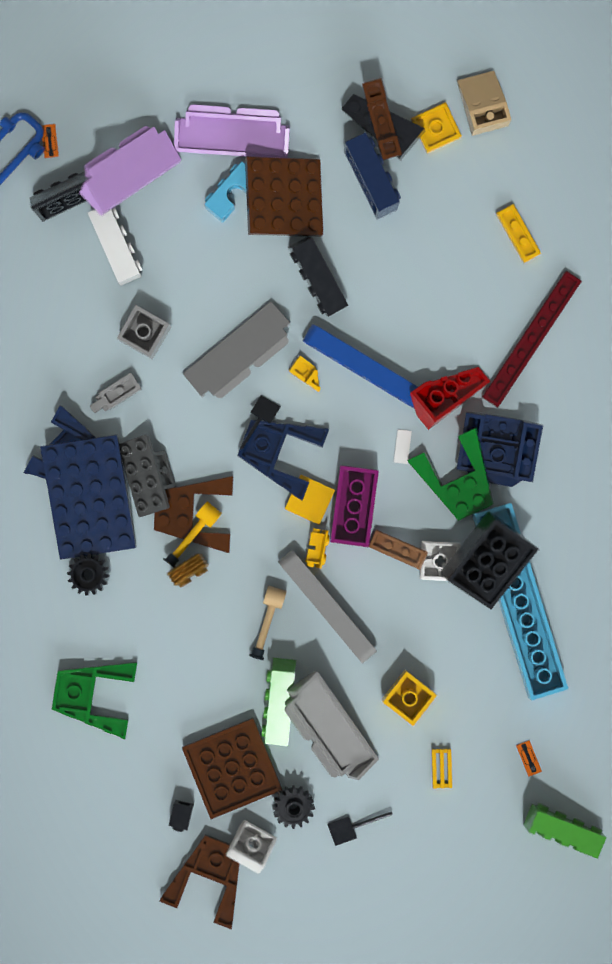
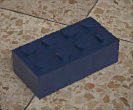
[344,132,401,219]

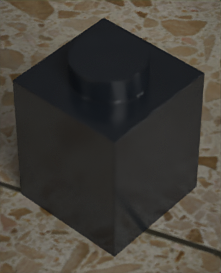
[168,800,194,832]

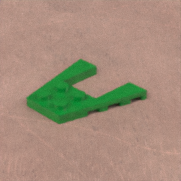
[407,427,494,521]
[51,662,137,739]

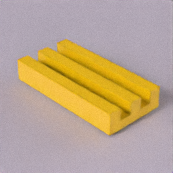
[431,748,452,789]

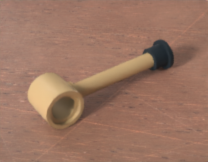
[249,585,287,660]

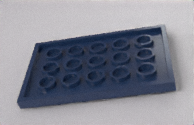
[40,434,136,560]

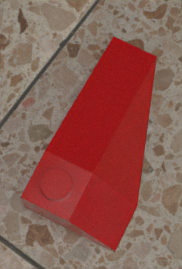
[410,367,491,430]

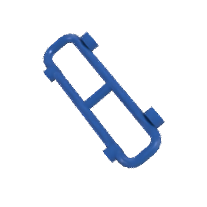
[0,112,45,185]

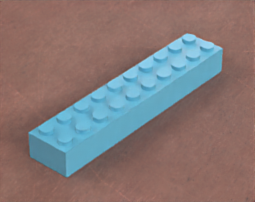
[472,503,568,701]

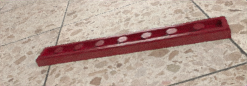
[482,271,582,408]

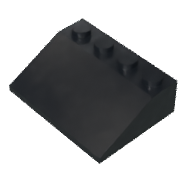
[29,171,88,222]
[441,511,539,609]

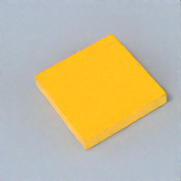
[411,102,462,153]
[285,474,335,525]

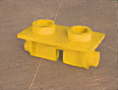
[305,528,330,569]

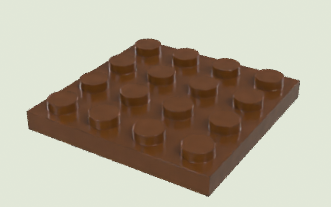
[245,157,323,236]
[182,718,282,819]

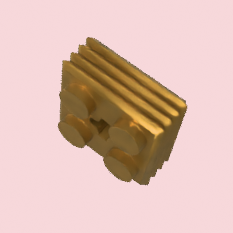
[167,553,209,588]

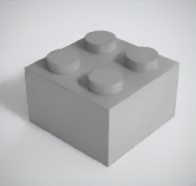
[117,305,171,360]

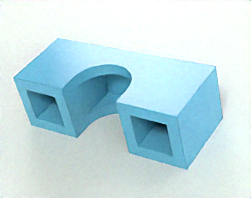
[204,162,246,223]

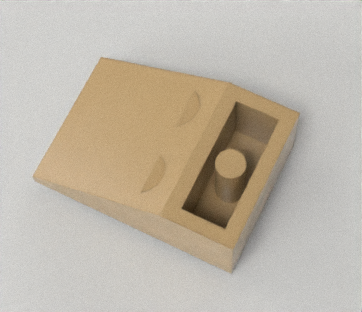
[457,71,511,136]

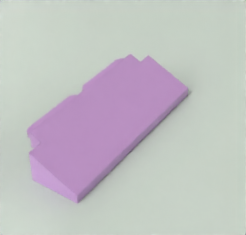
[174,104,290,158]
[80,126,181,216]

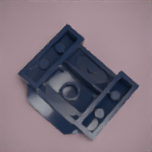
[457,412,543,487]

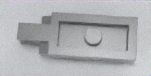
[90,373,142,413]

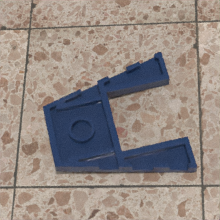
[23,405,96,479]
[237,420,329,501]

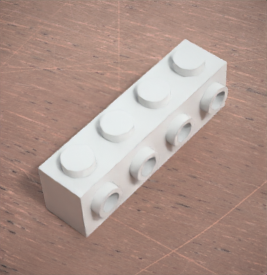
[88,207,142,286]

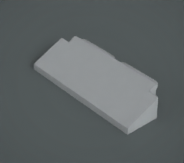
[183,302,290,398]
[284,671,379,780]

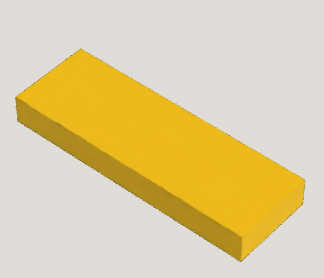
[496,204,541,263]

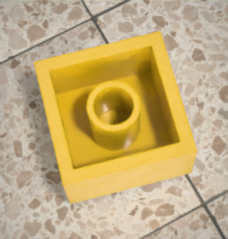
[381,670,437,726]

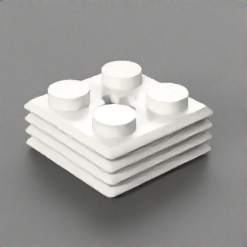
[419,541,461,581]
[226,820,277,874]

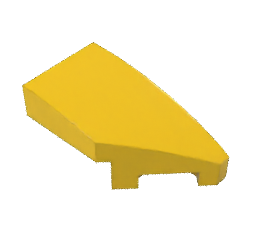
[288,355,320,392]

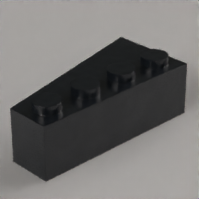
[341,94,425,161]
[288,236,348,317]

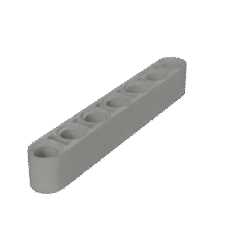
[278,549,377,664]

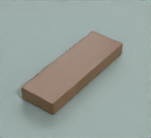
[369,530,428,570]

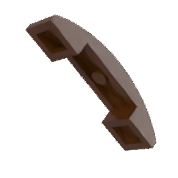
[362,78,402,160]

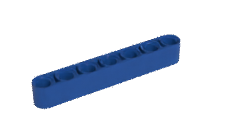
[302,324,418,408]

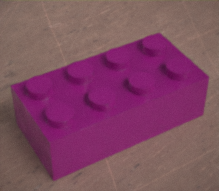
[330,465,379,547]

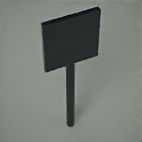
[240,396,281,449]
[327,812,393,846]

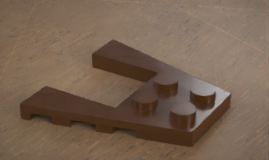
[154,476,234,553]
[159,834,240,929]

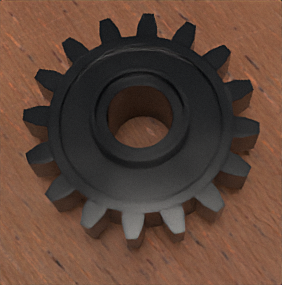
[67,553,110,596]
[272,785,315,829]

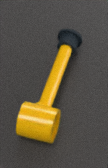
[163,501,222,568]

